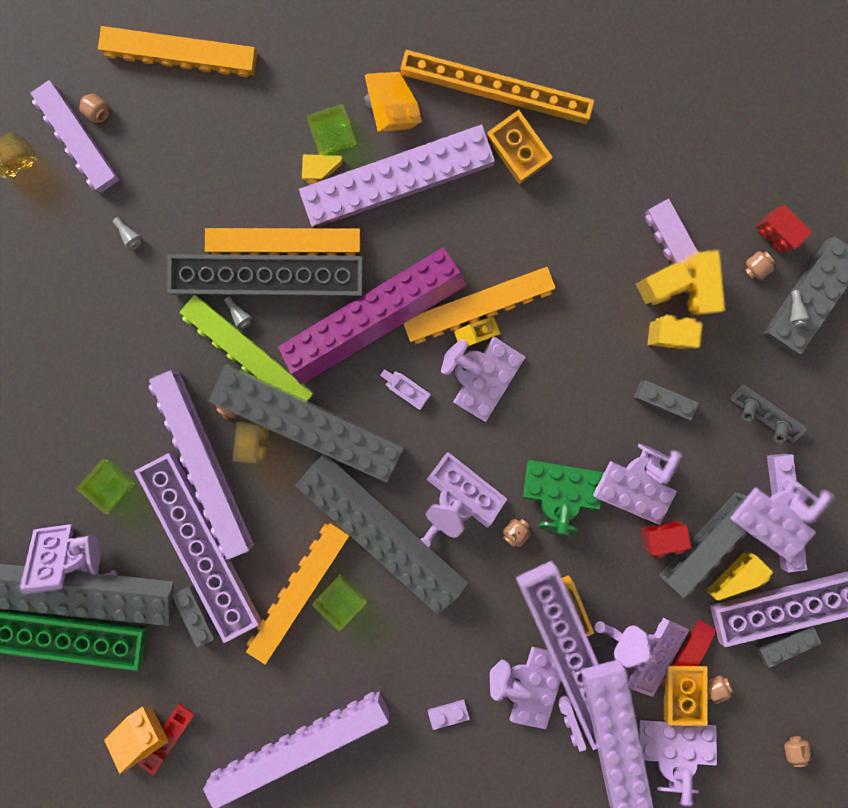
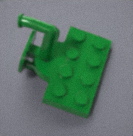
[522,460,604,535]

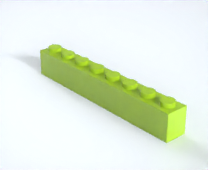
[180,295,315,401]

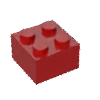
[756,205,812,254]
[641,521,691,558]

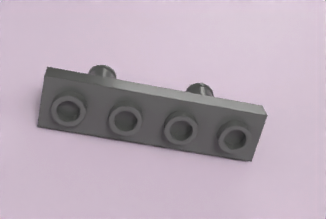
[730,384,807,444]

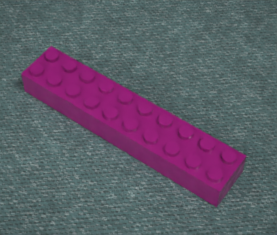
[278,247,467,385]

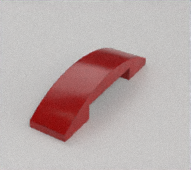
[660,619,716,687]
[138,703,195,775]

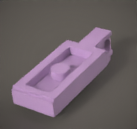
[380,369,431,410]

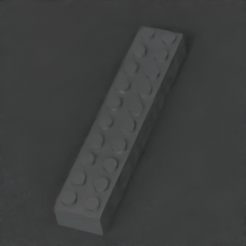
[167,254,363,297]
[208,363,404,483]
[295,454,468,615]
[0,564,175,626]

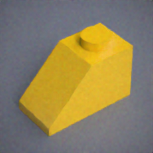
[302,154,343,185]
[454,316,500,347]

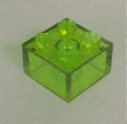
[306,104,357,155]
[76,458,136,514]
[312,574,367,632]

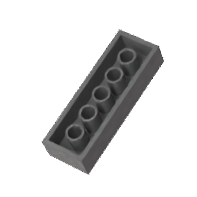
[762,236,848,355]
[659,492,748,598]

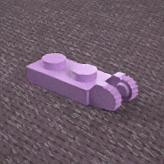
[559,695,587,752]

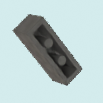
[633,380,698,420]
[172,584,218,648]
[754,626,822,668]

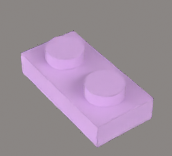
[428,699,470,730]

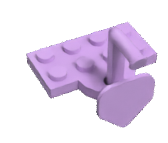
[441,337,525,422]
[593,443,682,525]
[421,452,507,547]
[731,476,834,562]
[20,524,118,594]
[595,618,689,697]
[490,647,561,729]
[638,720,717,805]

